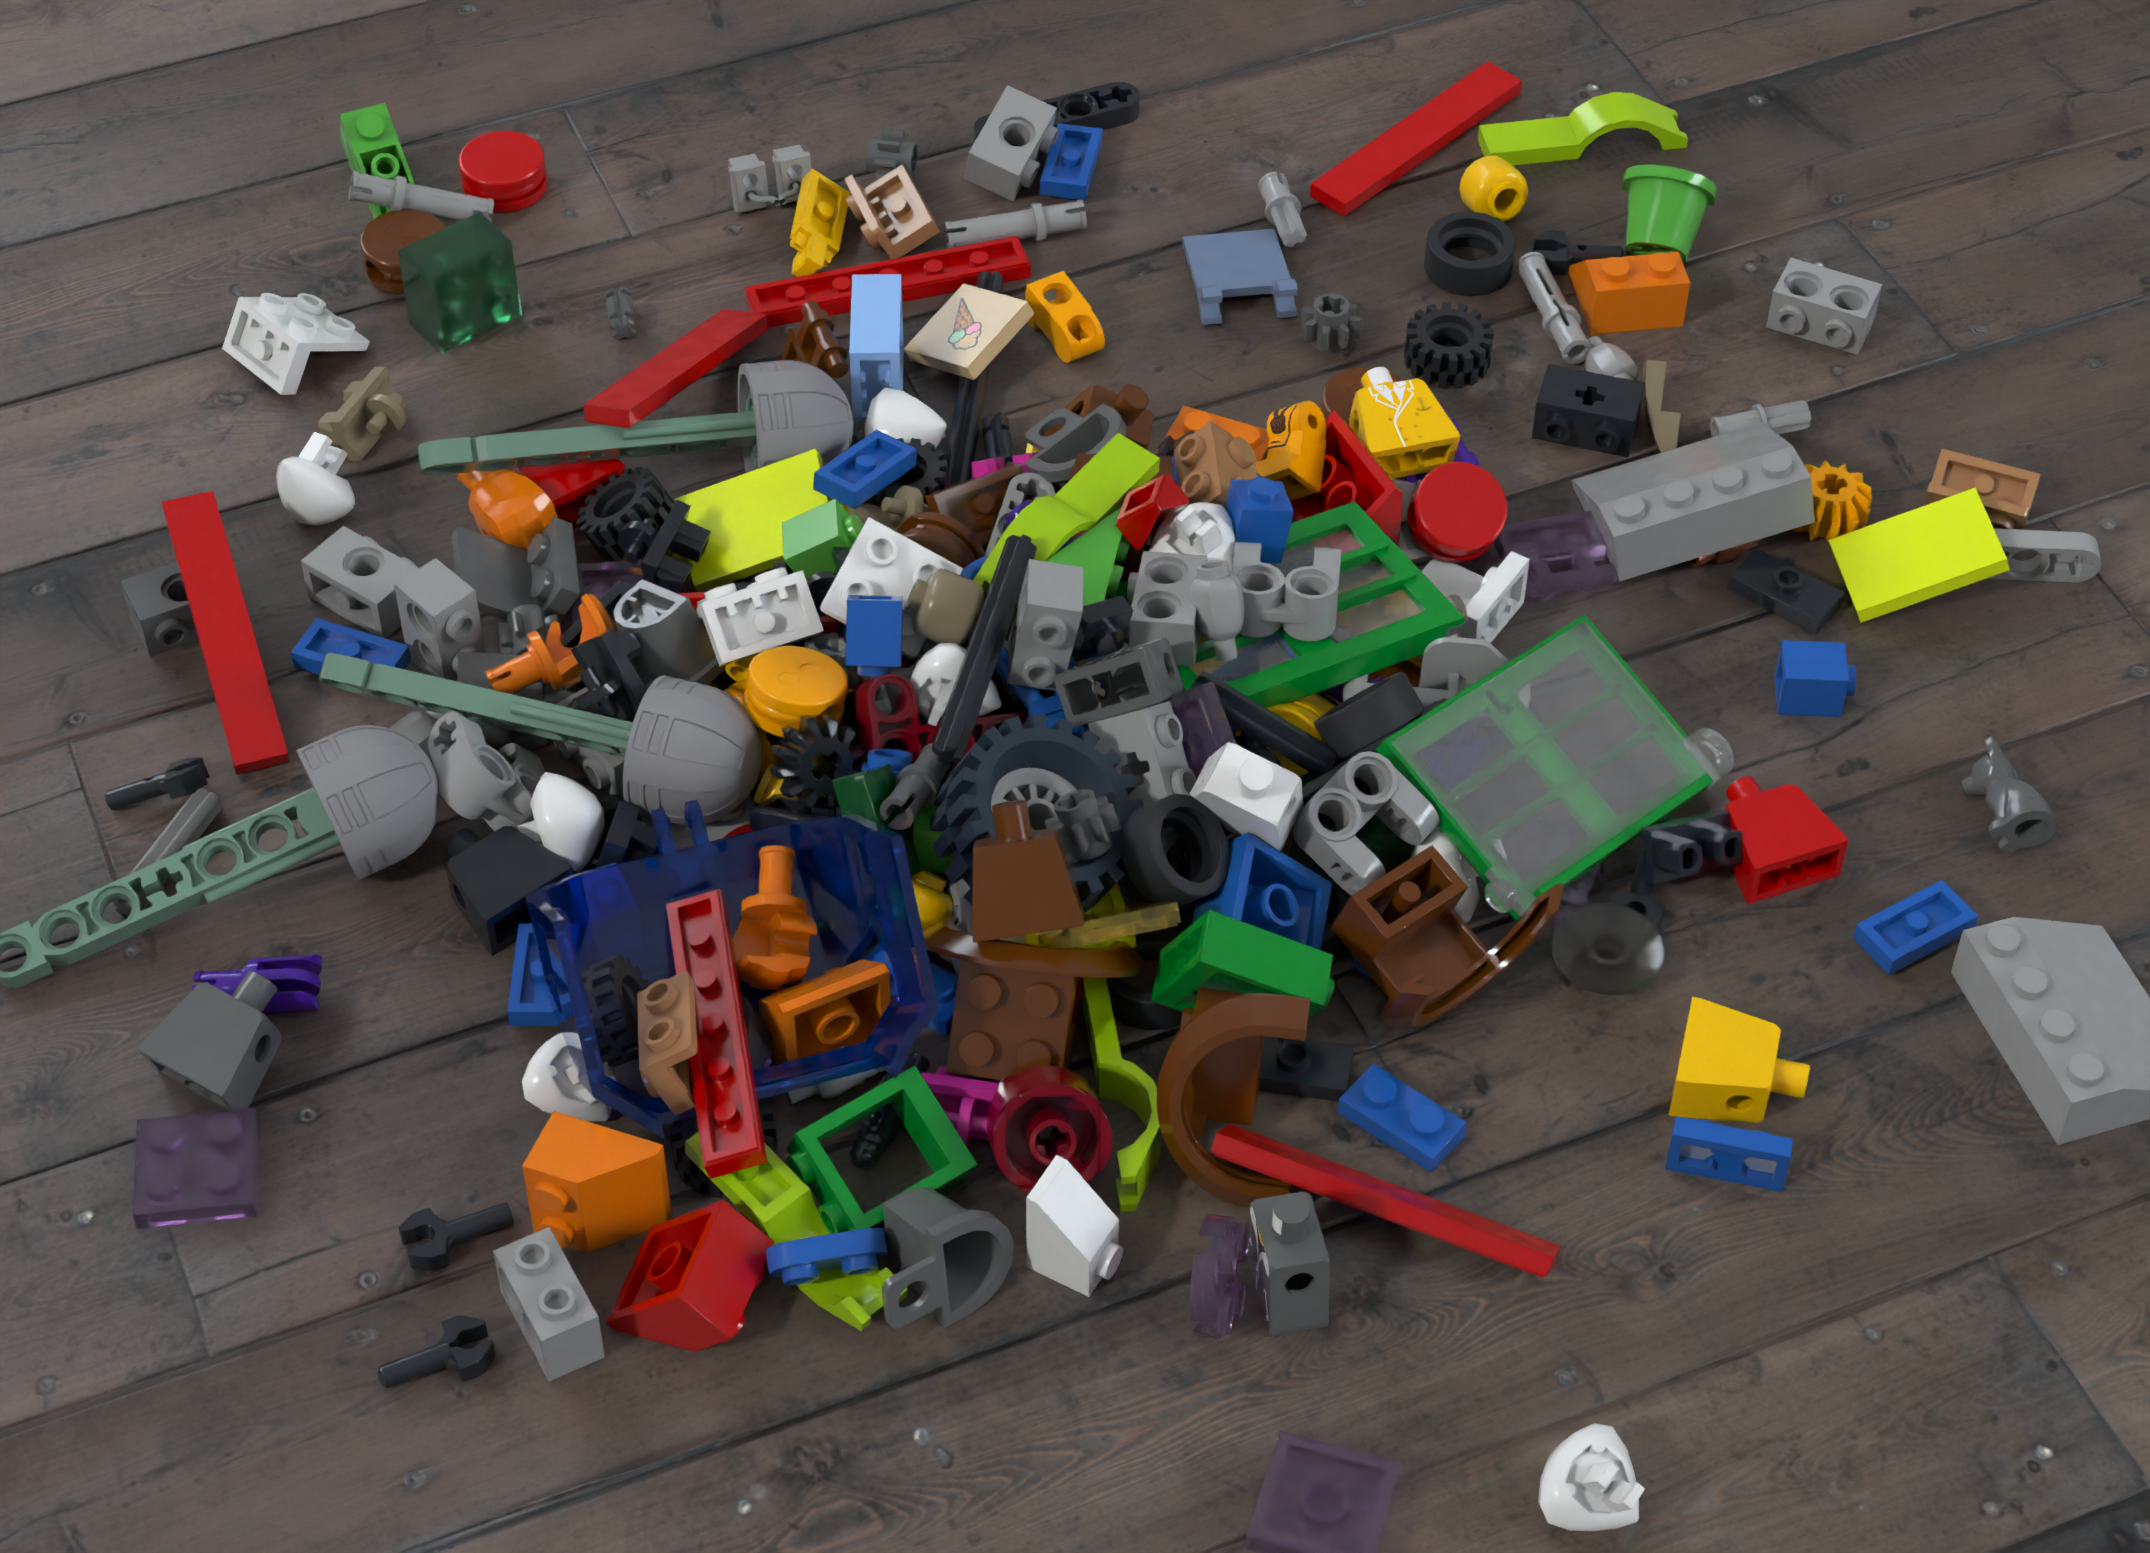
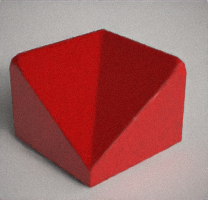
[1115,474,1189,551]

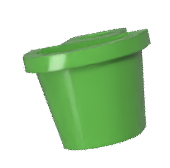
[1622,164,1717,264]

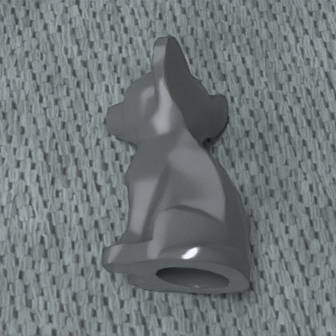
[1962,736,2056,853]

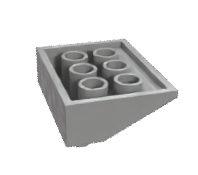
[1572,422,1815,581]
[1951,917,2150,1145]

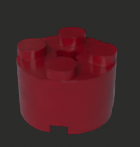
[986,1065,1112,1195]

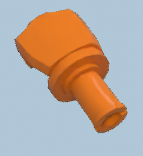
[455,469,558,550]
[484,594,618,694]
[732,845,817,991]

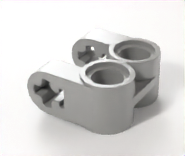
[1231,542,1341,641]
[428,711,545,831]
[1292,751,1440,895]

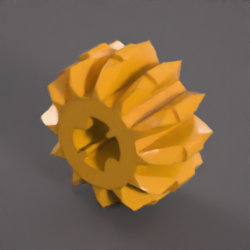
[1794,460,1872,542]

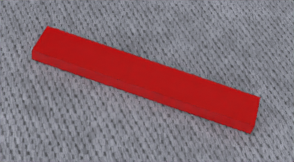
[1310,61,1522,217]
[744,236,1031,328]
[584,308,767,428]
[161,491,289,775]
[666,889,767,1179]
[1210,1123,1562,1278]

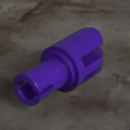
[192,954,323,1014]

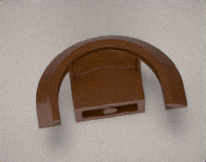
[1331,845,1563,1027]
[916,916,1146,1081]
[1156,988,1311,1208]

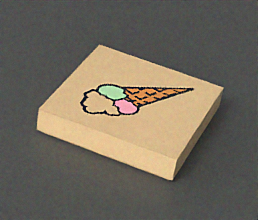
[904,283,1034,380]

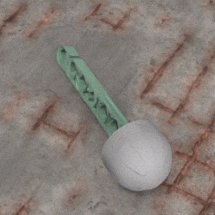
[418,360,853,475]
[318,653,762,825]
[0,725,440,988]

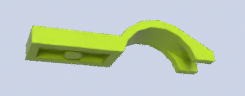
[1478,92,1688,165]
[973,433,1160,618]
[1081,977,1161,1212]
[685,1132,908,1332]

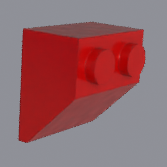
[606,1200,774,1352]

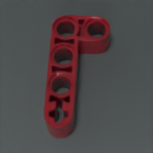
[855,674,1028,771]

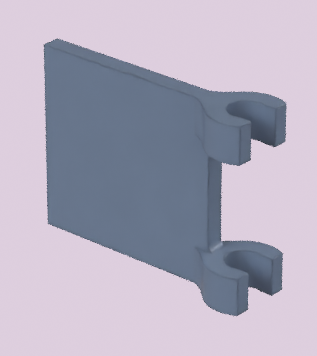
[1182,229,1298,325]

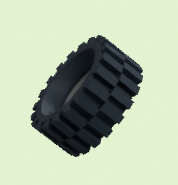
[930,715,1144,914]

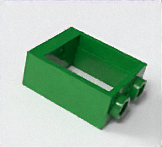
[1151,910,1334,1018]
[786,1065,978,1234]

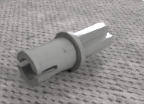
[1258,172,1307,247]
[1710,400,1811,437]

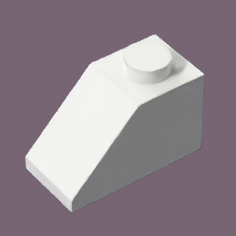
[1026,1155,1123,1297]

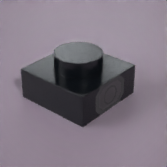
[1071,596,1133,662]

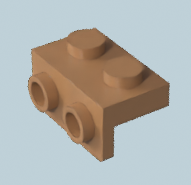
[844,165,941,259]
[1174,421,1257,508]
[1924,449,2041,530]
[637,971,697,1116]

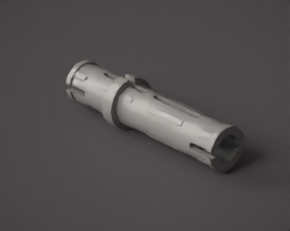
[348,171,494,228]
[944,199,1087,248]
[1516,252,1592,364]

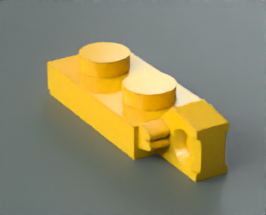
[790,168,851,277]

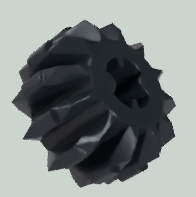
[770,715,865,808]

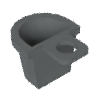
[1024,403,1127,493]
[613,579,726,685]
[882,1187,1014,1329]

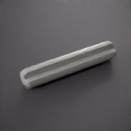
[113,788,221,916]

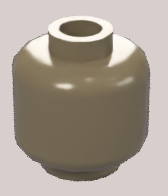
[905,568,984,646]

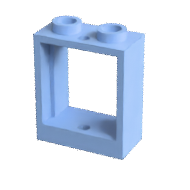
[849,274,904,423]

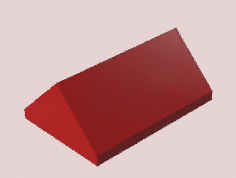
[1290,410,1403,555]

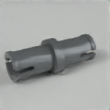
[879,743,954,830]

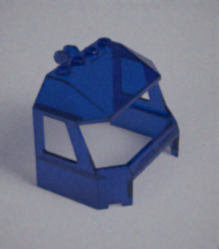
[525,800,939,1139]

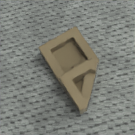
[1643,360,1681,453]

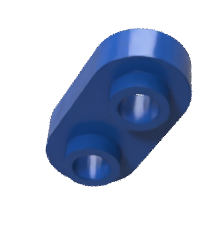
[765,1228,889,1285]

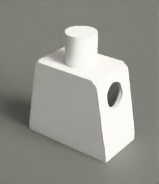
[1189,742,1303,851]

